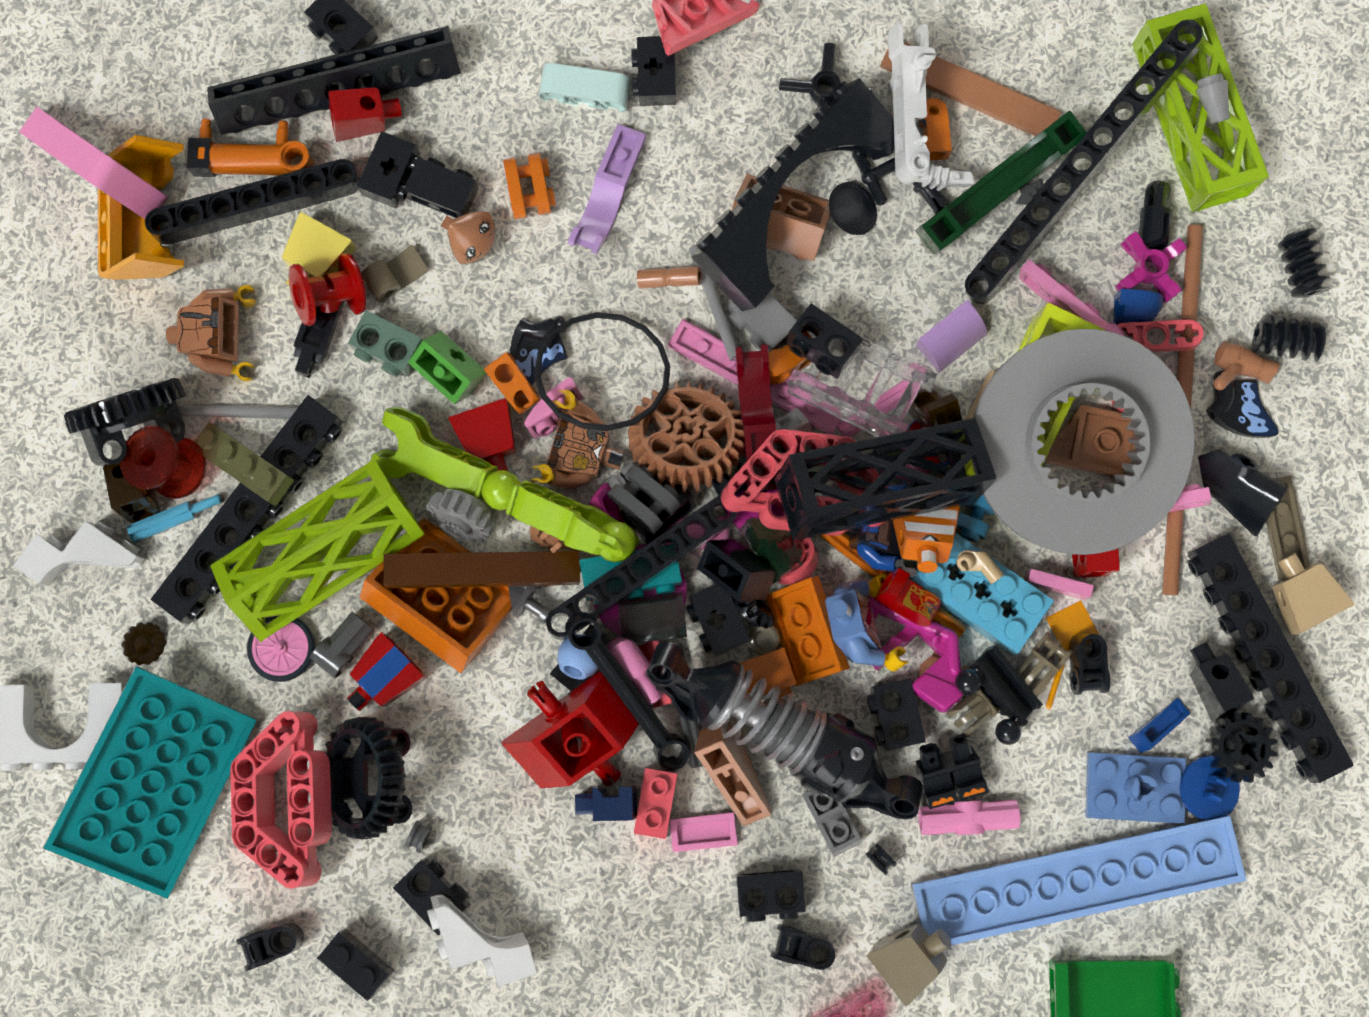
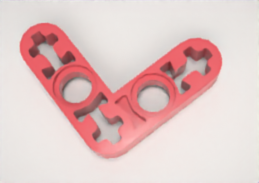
[1111,319,1204,413]

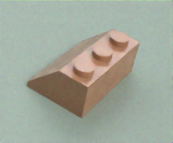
[731,174,830,261]

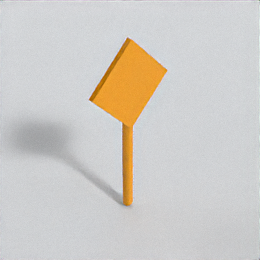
[1046,600,1099,709]

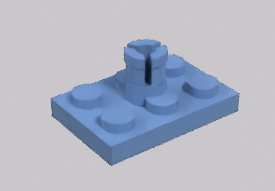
[1085,753,1186,824]

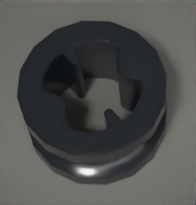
[865,843,897,876]

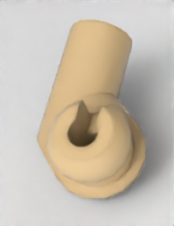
[956,550,1004,584]

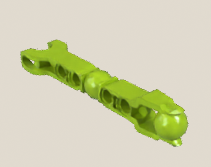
[370,407,640,562]

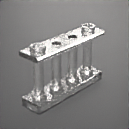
[787,339,938,437]

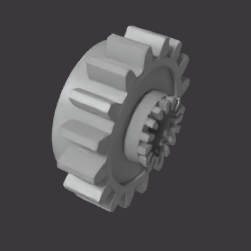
[425,489,495,543]

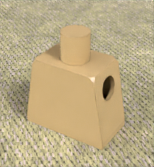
[1273,553,1355,635]

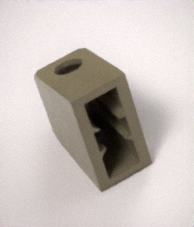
[866,924,951,1006]

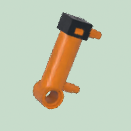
[186,118,314,177]

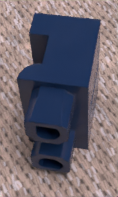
[575,785,637,821]

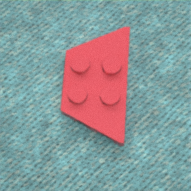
[652,0,760,56]

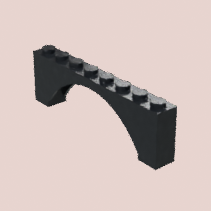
[691,78,895,311]

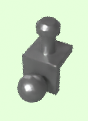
[508,586,554,624]

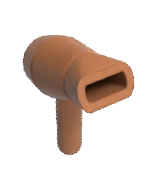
[1213,341,1279,390]

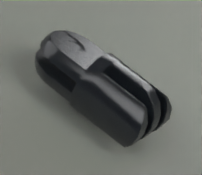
[1139,181,1173,250]

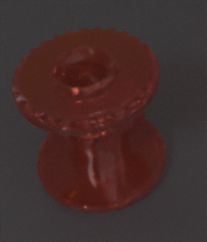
[120,426,207,499]

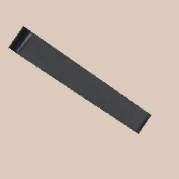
[145,159,360,245]
[546,496,737,640]

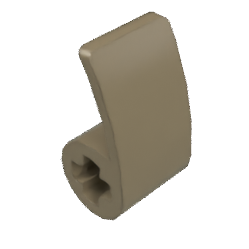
[361,245,428,302]

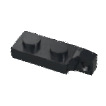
[293,301,345,378]

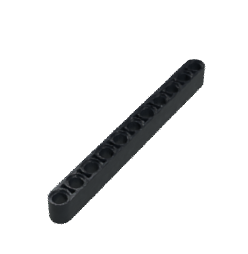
[964,20,1202,304]

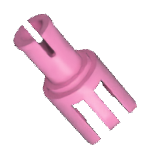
[607,637,664,705]

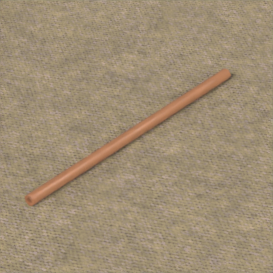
[1162,224,1203,596]

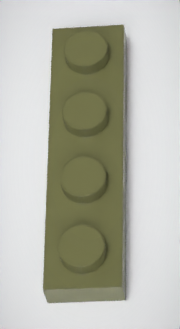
[191,422,294,507]

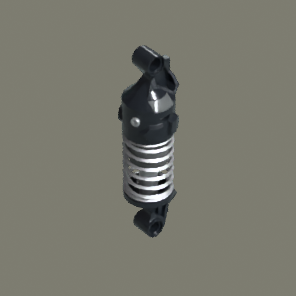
[646,642,923,820]

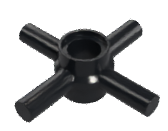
[779,43,872,108]

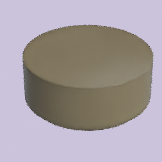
[748,625,782,655]

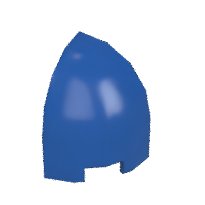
[1113,289,1164,325]

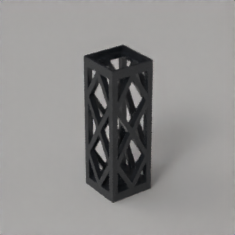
[774,418,997,541]

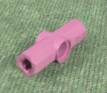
[918,799,1021,835]

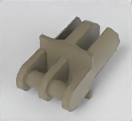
[1017,631,1074,697]
[946,686,1001,738]

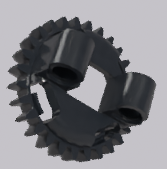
[64,378,186,466]
[325,717,412,840]

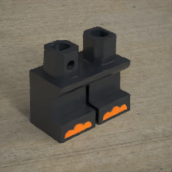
[915,734,989,809]

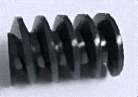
[1278,228,1332,298]
[1252,314,1326,363]

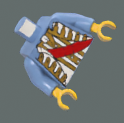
[825,574,908,672]

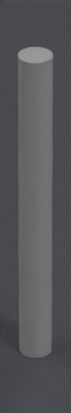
[689,245,738,361]
[177,403,298,419]

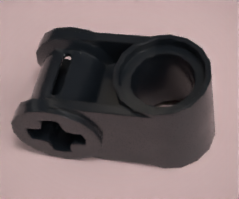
[1068,632,1110,695]
[236,923,304,971]
[770,924,835,970]

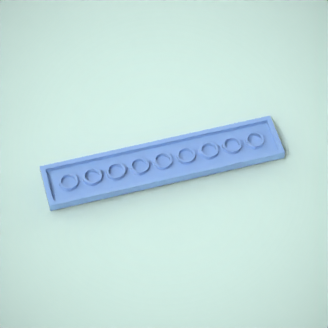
[912,815,1247,945]

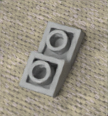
[802,791,862,857]

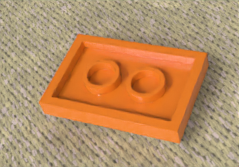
[766,575,850,687]

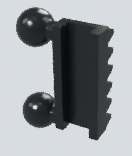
[955,645,1043,745]

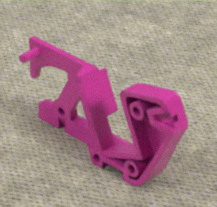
[867,594,963,713]

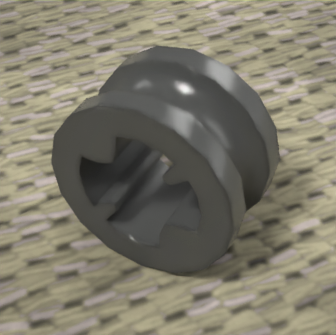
[405,820,432,854]

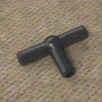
[852,152,895,206]

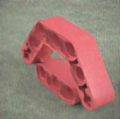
[721,429,888,536]
[230,711,332,889]

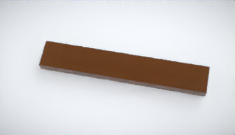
[383,551,580,588]

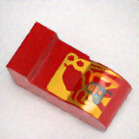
[874,568,941,627]

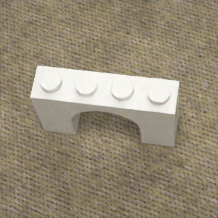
[0,683,126,770]

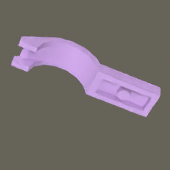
[568,124,646,254]

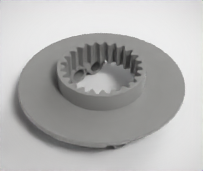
[972,329,1195,555]

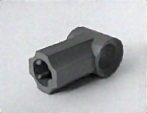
[310,612,374,679]

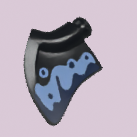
[510,315,568,385]
[1206,371,1278,438]

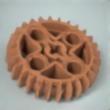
[628,381,744,493]

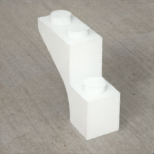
[13,521,145,586]
[427,895,537,987]

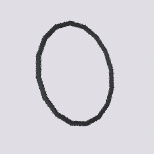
[534,312,671,431]

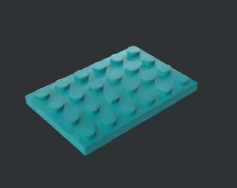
[43,665,257,899]

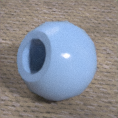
[557,634,598,680]

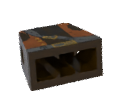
[103,444,161,524]

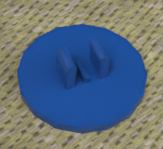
[1179,756,1240,820]

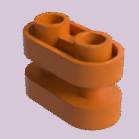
[503,153,556,220]

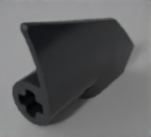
[1198,449,1289,536]

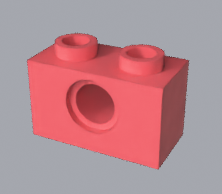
[634,768,678,839]

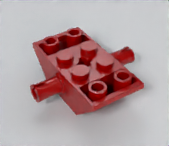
[501,672,639,788]

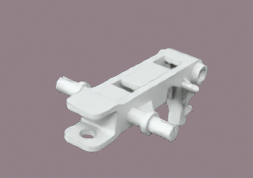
[887,23,975,191]

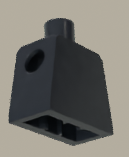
[1189,642,1255,722]

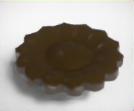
[121,622,167,666]

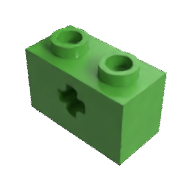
[408,331,487,404]

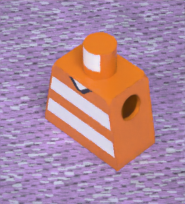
[893,506,960,573]

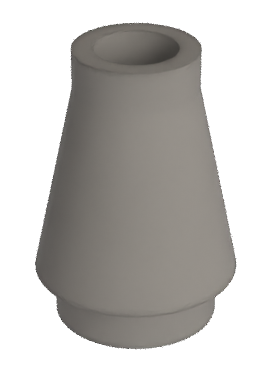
[1195,73,1230,124]

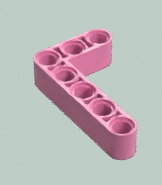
[19,106,169,219]

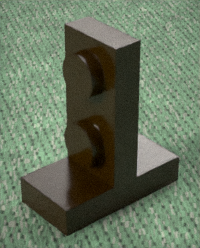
[902,386,968,463]

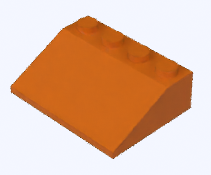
[359,517,512,673]

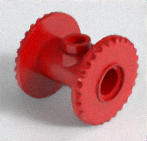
[288,253,366,326]

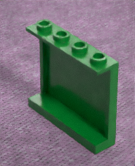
[1049,960,1181,1017]

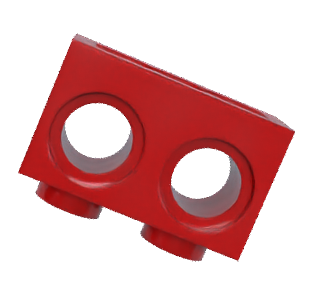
[1072,548,1120,578]

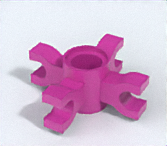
[1115,231,1187,303]

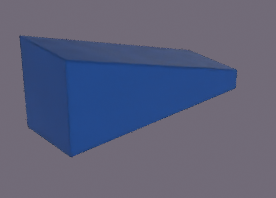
[1128,698,1190,753]

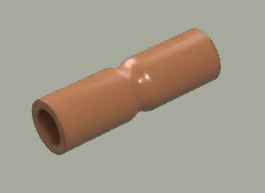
[637,266,702,289]

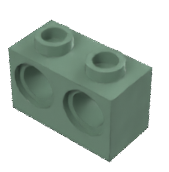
[348,310,423,377]

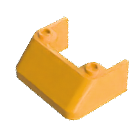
[98,135,184,280]

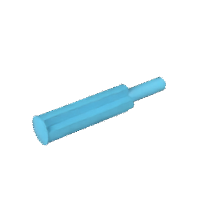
[127,494,222,543]

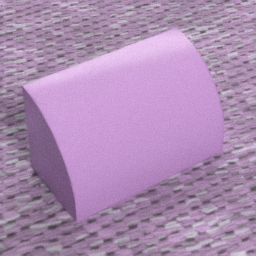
[916,300,987,373]

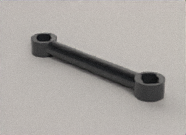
[565,612,689,771]

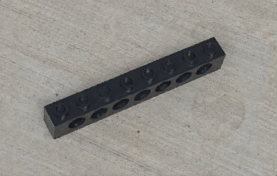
[207,26,461,135]
[150,395,343,624]
[1187,533,1354,783]

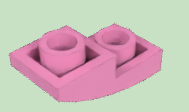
[524,376,583,439]

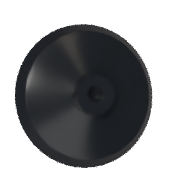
[829,182,877,235]

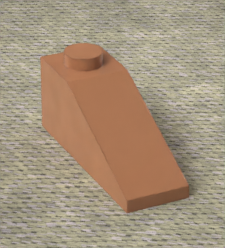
[694,721,772,826]

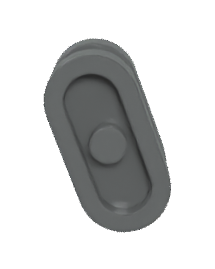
[607,465,681,535]

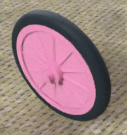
[247,615,315,682]

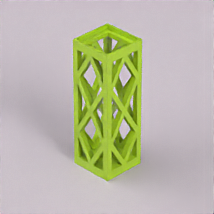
[1132,3,1269,213]
[210,459,425,642]

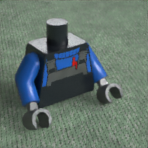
[849,481,925,577]

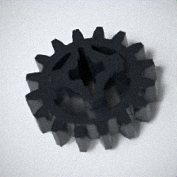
[1205,712,1278,783]

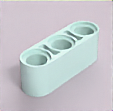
[538,63,631,112]

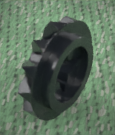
[733,597,775,629]

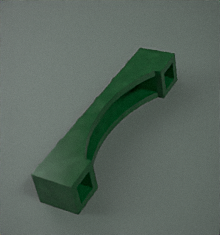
[915,110,1087,255]

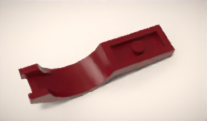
[735,344,780,491]

